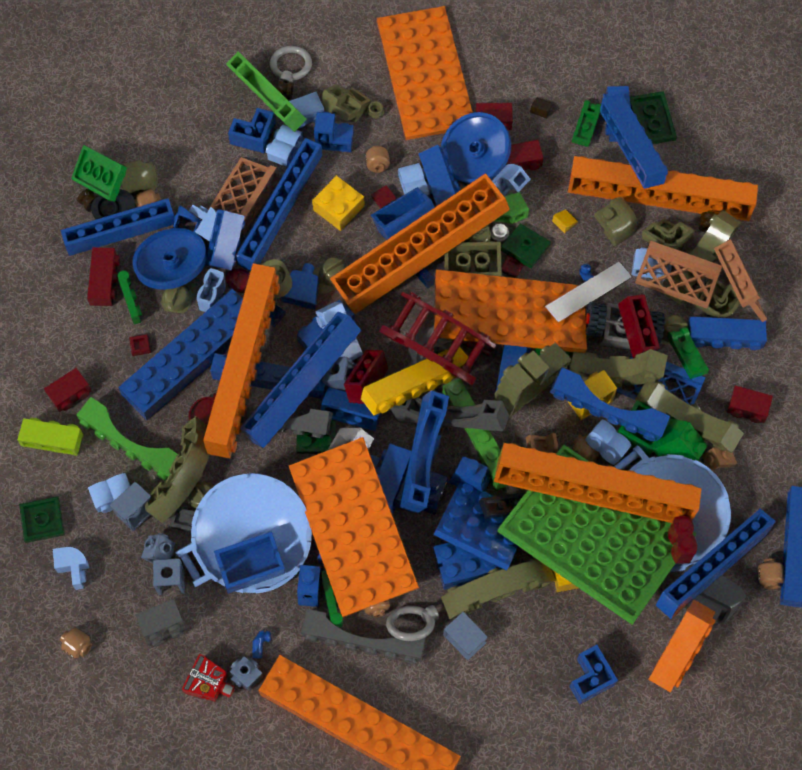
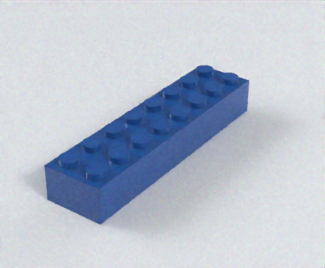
[118,289,243,420]

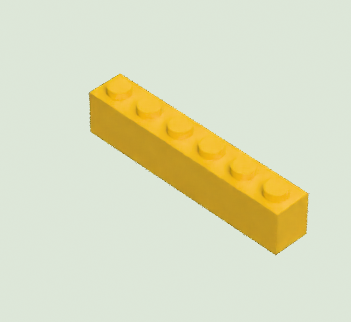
[361,347,468,416]

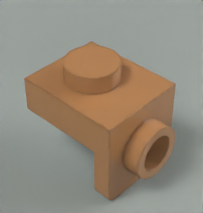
[526,433,558,453]
[702,447,737,471]

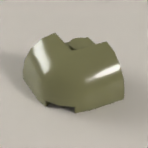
[322,84,371,122]
[122,160,158,196]
[594,197,637,246]
[642,218,695,249]
[693,278,740,318]

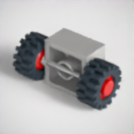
[586,302,665,350]

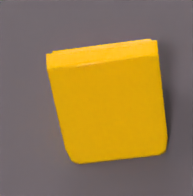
[552,209,578,233]

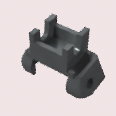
[677,565,746,639]

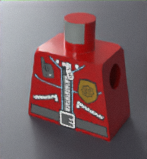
[182,654,235,702]

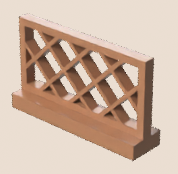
[208,157,280,235]
[714,239,767,322]
[635,241,722,309]

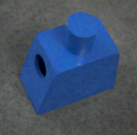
[281,263,319,310]
[449,457,490,492]
[297,565,322,607]

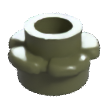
[367,101,385,119]

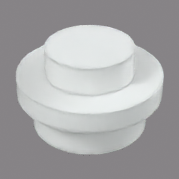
[491,224,509,242]

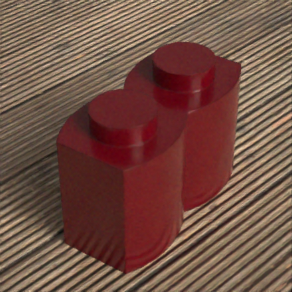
[668,516,697,564]

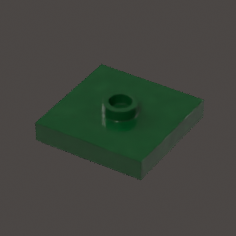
[501,223,551,269]
[19,496,65,543]

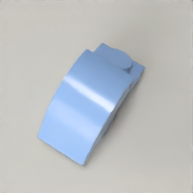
[492,164,531,196]
[189,205,217,241]
[53,547,90,590]

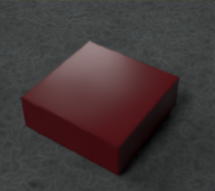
[371,185,397,209]
[501,255,524,278]
[129,334,151,356]

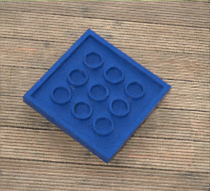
[434,482,518,570]

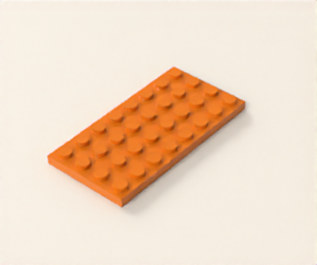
[377,6,473,140]
[434,269,587,353]
[289,437,419,617]

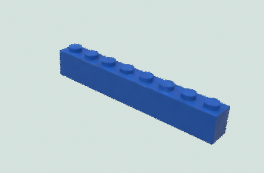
[236,138,322,271]
[240,312,361,448]
[656,508,776,619]

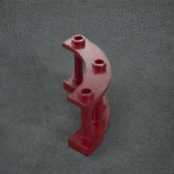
[379,292,496,385]

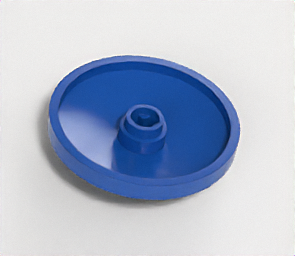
[441,112,511,184]
[133,228,207,290]

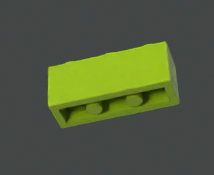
[17,417,83,456]

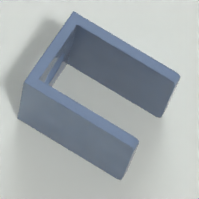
[322,357,356,392]
[110,482,151,531]
[153,559,185,595]
[443,612,487,660]

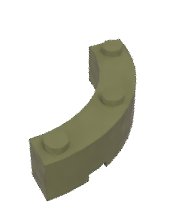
[663,210,742,305]
[567,349,668,387]
[635,381,744,453]
[145,416,209,523]
[441,558,556,619]

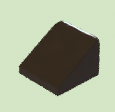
[530,97,553,119]

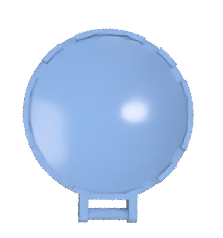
[614,445,731,572]
[175,473,312,593]

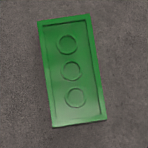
[71,145,128,202]

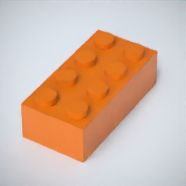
[648,599,716,692]

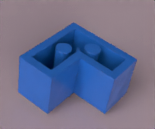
[228,108,276,153]
[314,112,354,152]
[570,645,618,704]

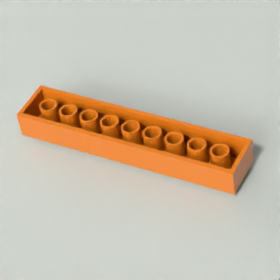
[568,156,758,221]
[330,173,510,315]
[203,263,280,459]
[494,443,702,523]
[258,655,461,770]

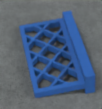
[616,354,706,405]

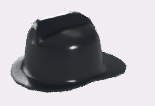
[91,189,135,220]

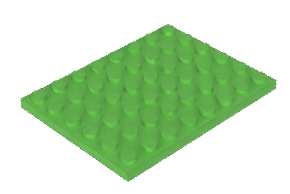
[497,445,697,625]

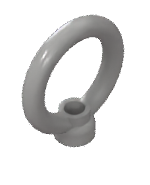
[270,46,312,83]
[386,605,439,641]

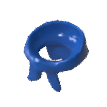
[173,205,202,234]

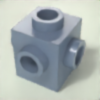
[141,533,175,564]
[230,656,263,692]

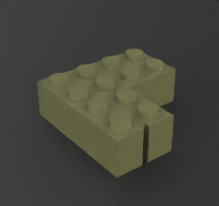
[494,342,571,419]

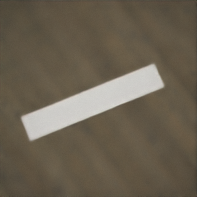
[545,262,631,322]

